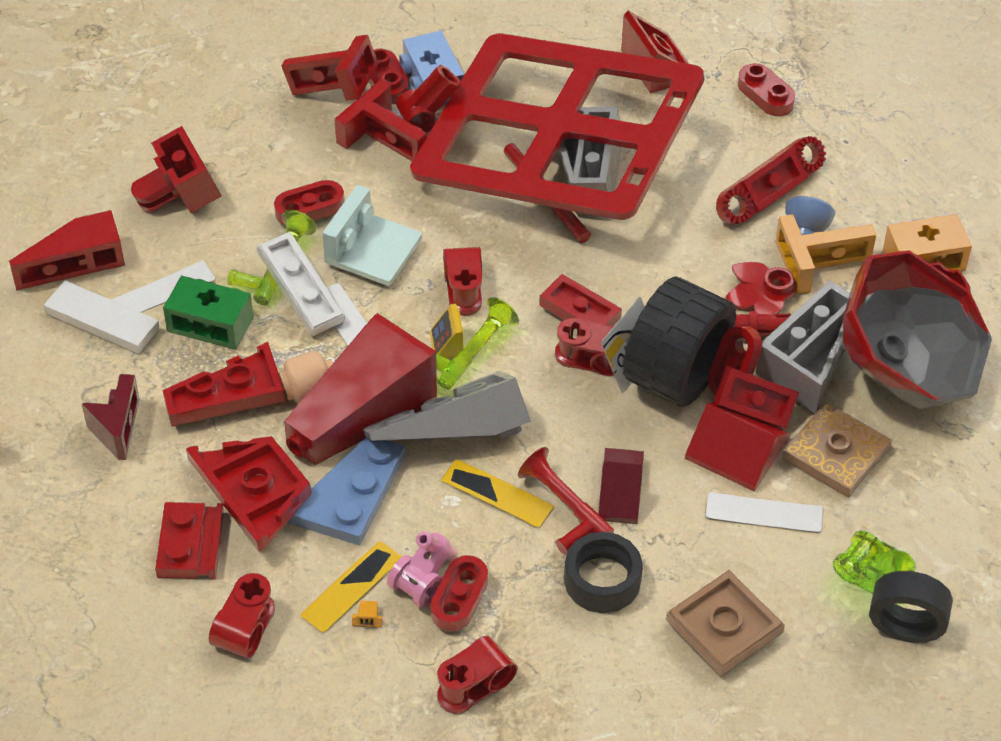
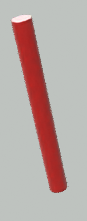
[503,143,591,243]

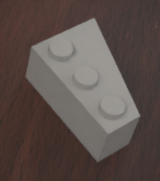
[558,107,621,213]
[755,280,850,413]

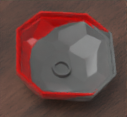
[843,250,992,409]

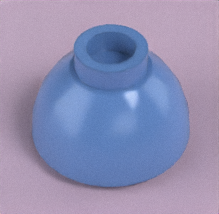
[785,196,836,235]

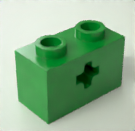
[163,275,254,350]

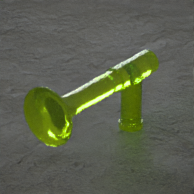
[227,210,317,305]
[436,297,519,390]

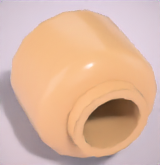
[279,350,333,404]

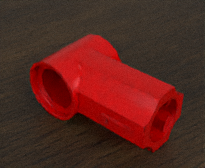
[396,64,461,133]

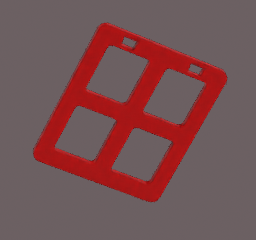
[410,33,705,220]

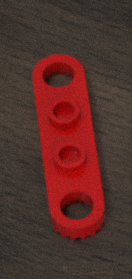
[716,136,826,225]

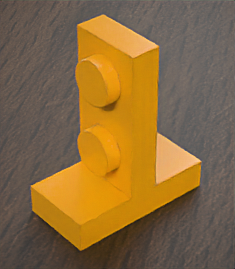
[775,214,876,294]

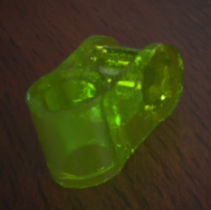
[833,530,916,594]

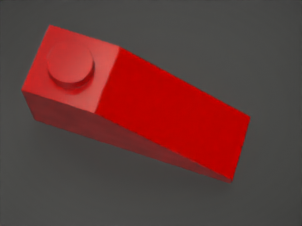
[9,210,125,291]

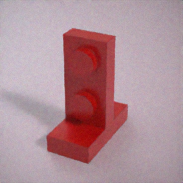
[281,34,379,101]
[334,80,426,162]

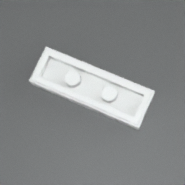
[257,232,345,337]
[44,281,160,354]

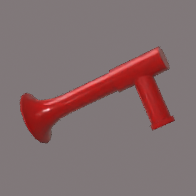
[518,447,614,555]

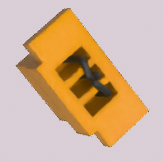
[352,600,382,627]

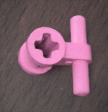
[387,531,457,608]

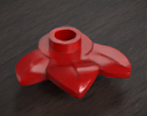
[725,262,797,314]

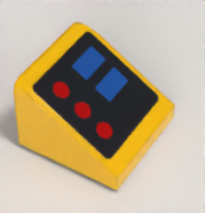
[430,304,463,359]

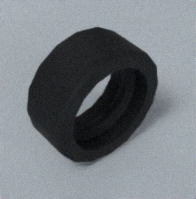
[564,532,643,613]
[869,571,953,643]

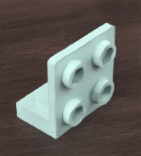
[322,184,422,286]

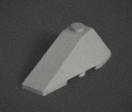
[363,371,531,441]

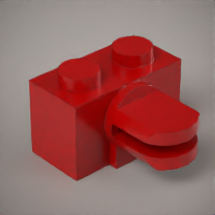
[131,126,222,213]

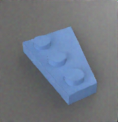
[287,437,405,546]

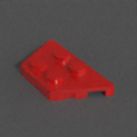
[186,436,312,552]

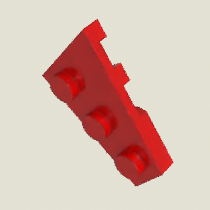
[162,341,286,427]

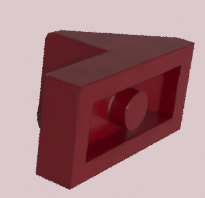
[82,374,140,460]
[598,448,644,524]

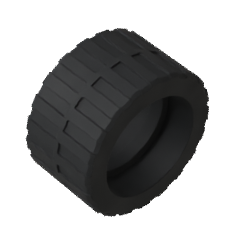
[623,276,737,407]

